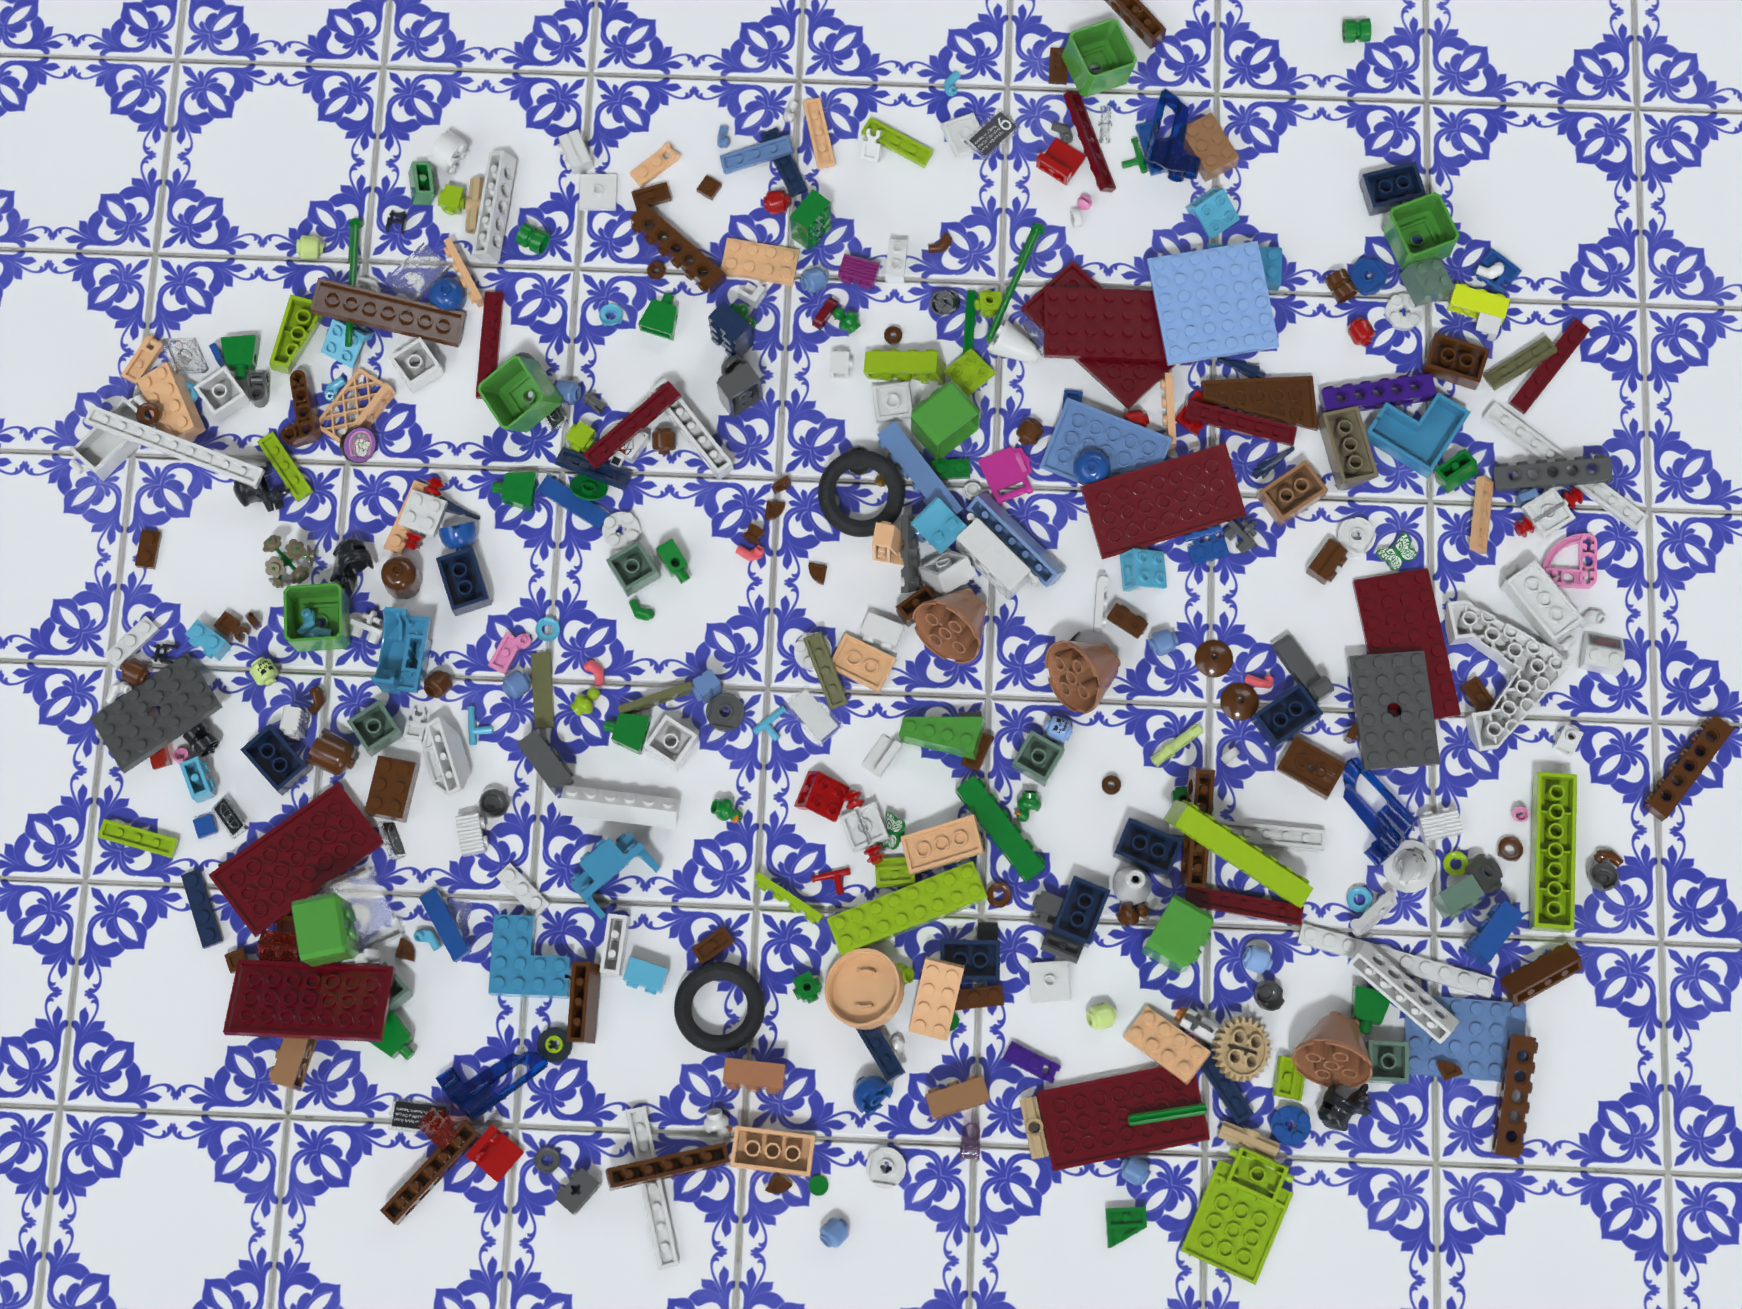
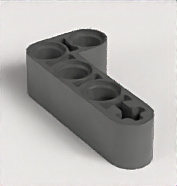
[1271,634,1334,704]

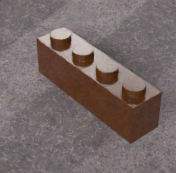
[1500,942,1583,1007]
[566,962,600,1044]

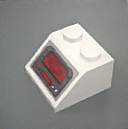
[1579,632,1625,676]

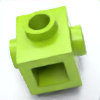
[974,290,1002,318]

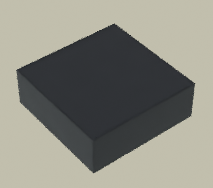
[978,922,998,940]

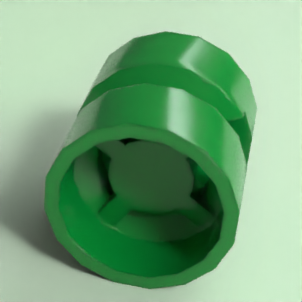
[1342,18,1372,43]
[516,222,550,255]

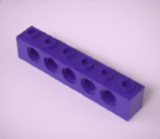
[1319,372,1437,413]

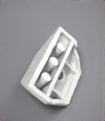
[422,717,471,796]

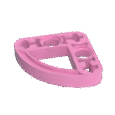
[1541,533,1597,589]

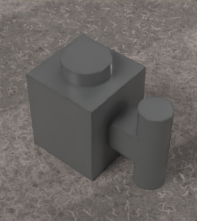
[1030,890,1064,931]

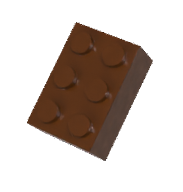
[1422,332,1490,390]
[364,755,420,823]

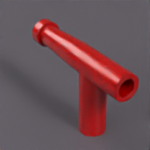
[811,867,851,895]

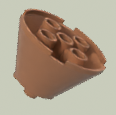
[913,588,988,664]
[1045,640,1121,714]
[1292,1011,1373,1089]

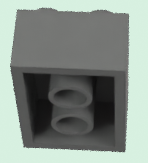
[716,362,763,418]
[517,729,574,796]

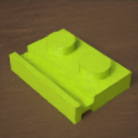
[875,857,915,888]
[1272,1056,1306,1101]

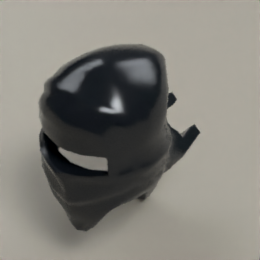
[233,465,290,512]
[330,538,374,594]
[1317,1082,1371,1131]

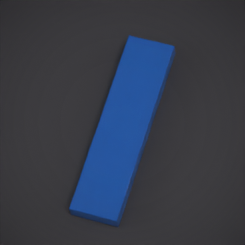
[537,475,610,531]
[419,887,472,963]

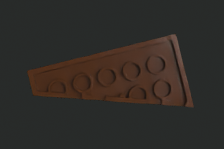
[1201,376,1319,431]

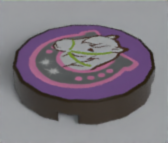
[340,425,377,463]

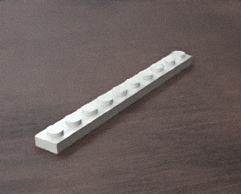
[1483,402,1649,532]
[84,405,265,488]
[1297,923,1495,998]

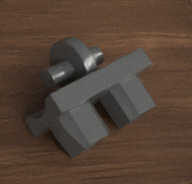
[1223,520,1258,554]

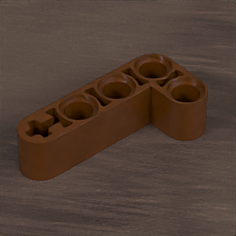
[280,370,321,448]

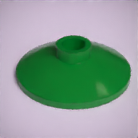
[570,475,608,501]

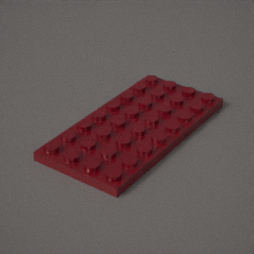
[1021,261,1177,410]
[1043,286,1193,364]
[1080,443,1247,559]
[1352,568,1461,720]
[209,783,385,938]
[223,959,395,1042]
[1036,1067,1210,1171]

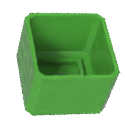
[1061,18,1137,97]
[1382,192,1460,271]
[478,355,562,433]
[911,381,981,460]
[283,583,350,652]
[292,893,359,967]
[1142,894,1214,974]

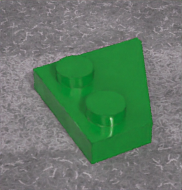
[1105,1207,1147,1248]

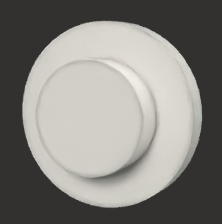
[963,482,982,501]

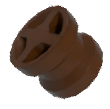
[741,523,765,546]

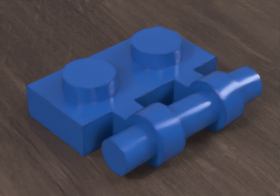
[1472,248,1522,295]
[1183,525,1230,566]

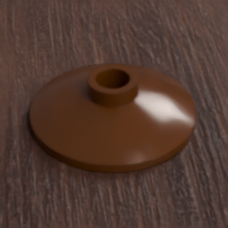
[1194,640,1233,678]
[1220,683,1259,721]

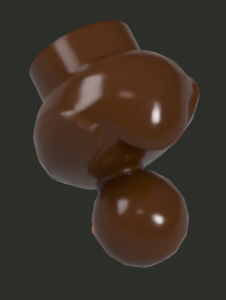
[1115,902,1149,927]

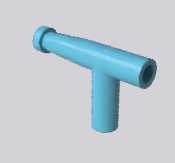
[467,706,493,745]
[752,706,787,742]

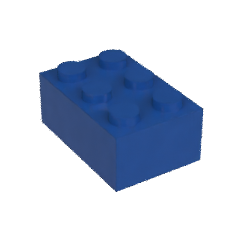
[1463,900,1524,967]

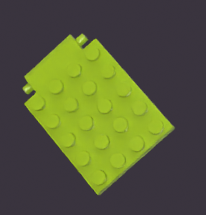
[1180,1145,1294,1285]

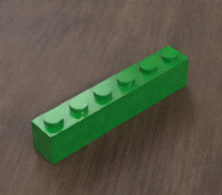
[955,775,1046,884]

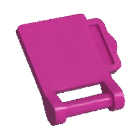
[978,447,1033,506]

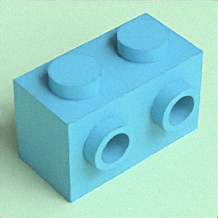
[185,619,232,661]
[179,756,216,803]
[623,957,669,995]

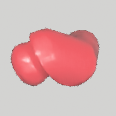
[735,545,764,561]
[1245,674,1274,689]

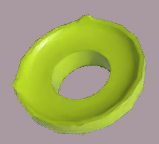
[1443,851,1469,877]

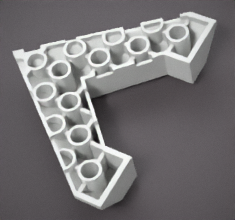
[1445,600,1575,751]

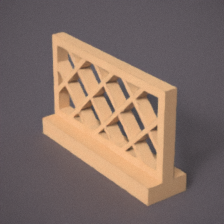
[319,368,396,443]

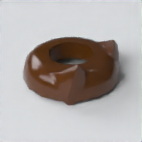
[136,402,161,427]
[1498,837,1523,862]
[986,882,1011,908]

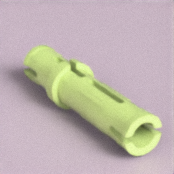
[1150,723,1203,767]

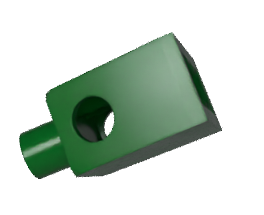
[638,293,678,341]
[220,335,260,380]
[492,472,538,512]
[656,539,691,584]
[603,713,651,755]
[1351,985,1391,1035]
[370,1012,415,1060]

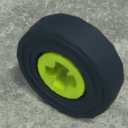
[537,1027,573,1063]

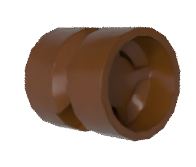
[1324,268,1358,304]

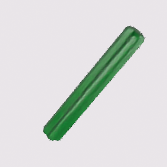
[963,290,977,354]
[1128,1103,1207,1126]

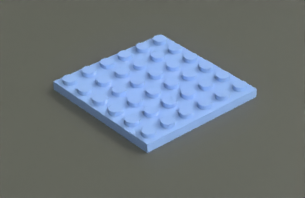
[1147,241,1279,366]

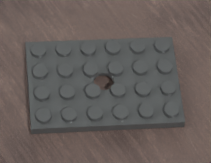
[1347,651,1441,771]
[90,653,223,774]

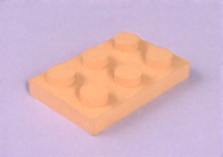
[832,633,896,693]

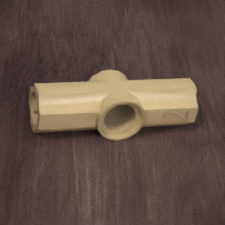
[465,177,484,235]
[1019,1096,1049,1160]
[1217,1121,1280,1160]

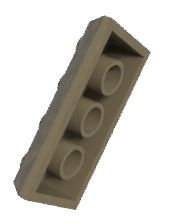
[1318,406,1379,490]

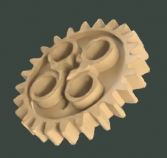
[1211,1016,1272,1082]

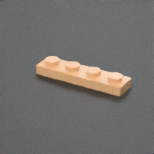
[802,97,835,170]
[443,237,484,308]
[1160,372,1177,450]
[1469,476,1494,554]
[384,480,429,556]

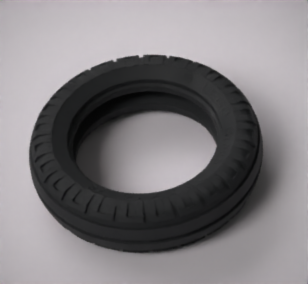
[818,450,905,537]
[674,962,765,1053]

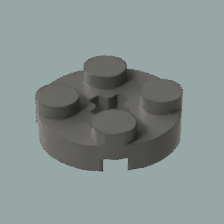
[706,693,745,732]
[1465,854,1503,893]

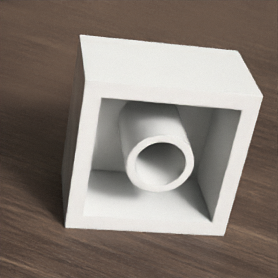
[389,337,444,393]
[194,366,250,423]
[918,549,975,595]
[644,715,699,772]

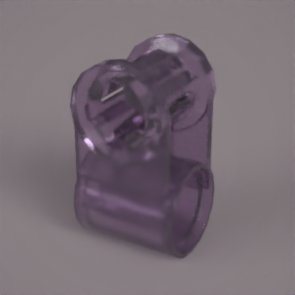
[959,1122,980,1162]

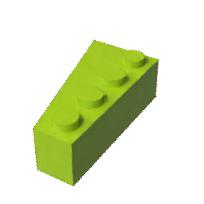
[269,294,325,374]
[863,349,946,385]

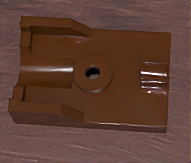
[1276,736,1347,800]

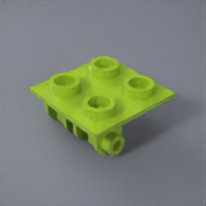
[943,348,996,397]

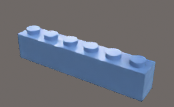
[877,421,965,517]
[966,492,1066,588]

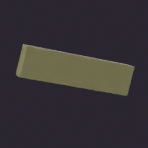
[1483,336,1558,391]
[803,631,848,710]
[531,652,555,729]
[617,681,693,714]

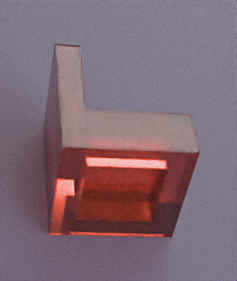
[150,745,172,770]

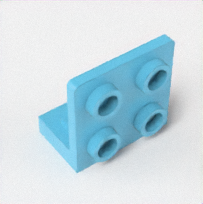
[1185,187,1240,239]
[321,318,374,368]
[911,497,967,554]
[1120,548,1167,592]

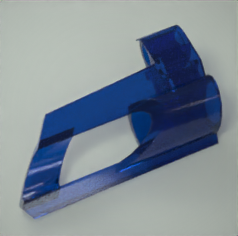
[1143,89,1201,182]
[1343,757,1416,867]
[435,1051,548,1121]

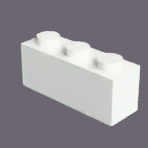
[599,913,630,977]

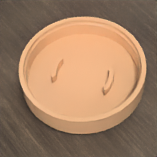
[824,948,905,1030]

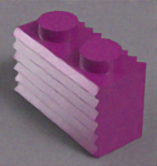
[838,254,880,289]

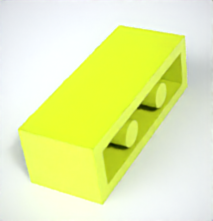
[1447,284,1510,326]

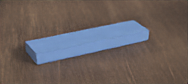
[720,134,794,175]

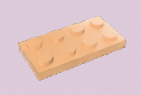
[721,238,800,286]
[900,814,985,875]
[908,956,965,1041]
[1123,1006,1211,1085]

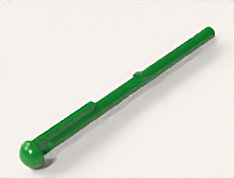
[345,218,363,347]
[985,223,1045,342]

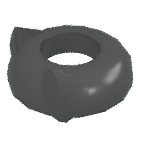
[534,1147,560,1174]

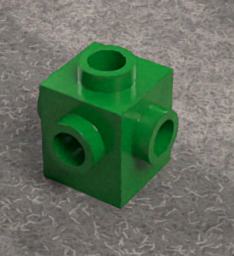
[792,971,822,1004]

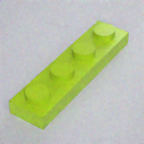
[861,117,933,168]
[257,431,314,502]
[97,819,179,859]
[754,872,824,925]

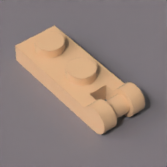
[629,142,681,188]
[121,334,166,386]

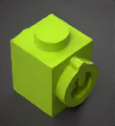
[438,184,466,215]
[565,421,597,453]

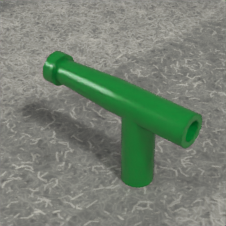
[1121,138,1148,174]

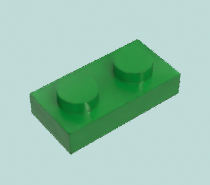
[931,459,970,480]

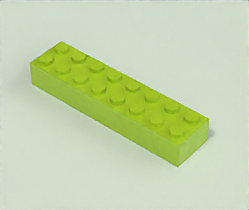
[1529,772,1577,933]
[1163,800,1314,908]
[826,861,987,956]

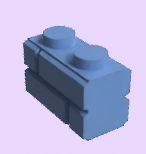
[691,669,723,704]

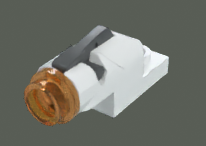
[1173,1006,1236,1057]

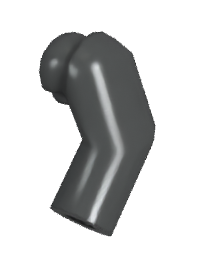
[1051,122,1073,144]

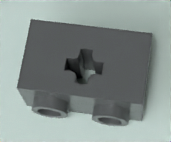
[555,1168,602,1215]

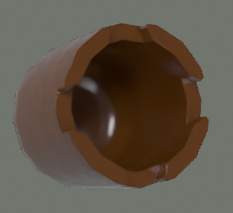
[381,556,422,599]
[306,728,356,775]

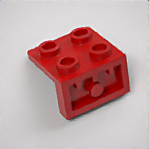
[1036,138,1086,186]
[794,771,850,822]
[465,1125,524,1182]

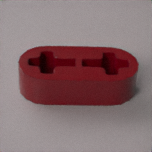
[812,297,839,330]

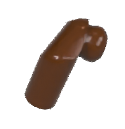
[928,233,952,253]
[308,686,325,716]
[1593,849,1624,868]

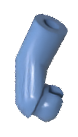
[717,125,730,148]

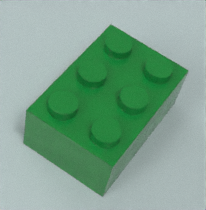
[790,189,832,251]

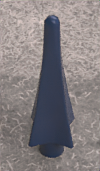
[1217,357,1266,378]
[1252,447,1295,479]
[439,495,480,520]

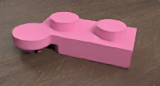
[488,632,531,675]

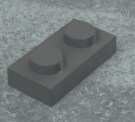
[1040,931,1083,964]

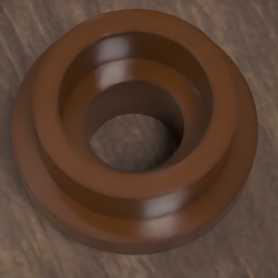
[647,261,666,280]
[884,326,902,345]
[1101,775,1121,795]

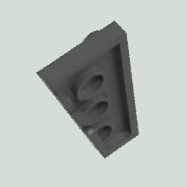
[901,514,922,593]

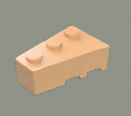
[872,521,904,566]

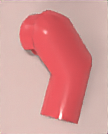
[584,660,604,686]

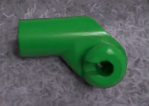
[629,599,655,621]

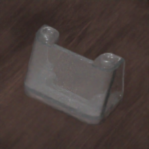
[322,864,406,953]

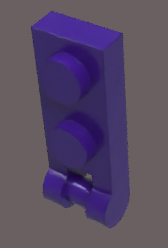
[1003,1041,1061,1084]

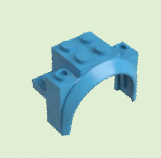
[371,607,431,695]
[570,832,661,921]

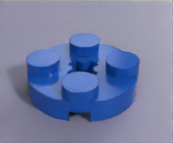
[1349,258,1387,296]
[1270,1105,1311,1146]

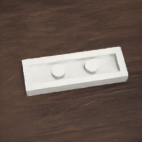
[103,616,160,670]
[496,863,550,919]

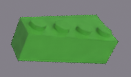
[899,717,985,760]

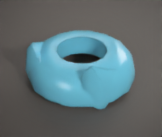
[599,304,623,326]
[535,617,560,642]
[1347,887,1372,912]

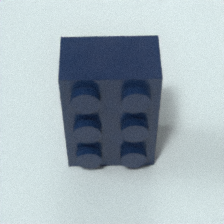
[1359,161,1427,216]
[708,301,754,357]
[436,547,492,617]
[1251,683,1323,751]
[240,724,312,796]
[1113,817,1184,880]
[1052,876,1111,948]
[940,940,1000,983]

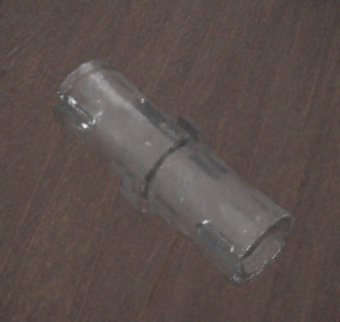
[1098,105,1112,144]

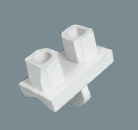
[349,610,383,644]

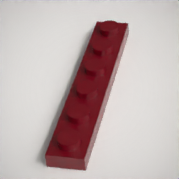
[1063,91,1116,193]
[476,291,504,399]
[1509,319,1591,415]
[582,381,682,470]
[1183,400,1297,447]
[1184,887,1304,926]

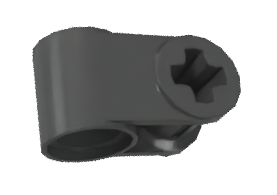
[247,370,269,408]

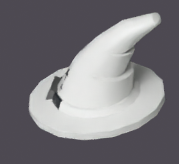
[1383,840,1436,893]

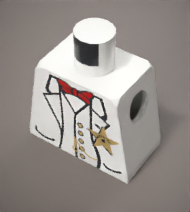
[610,420,650,468]

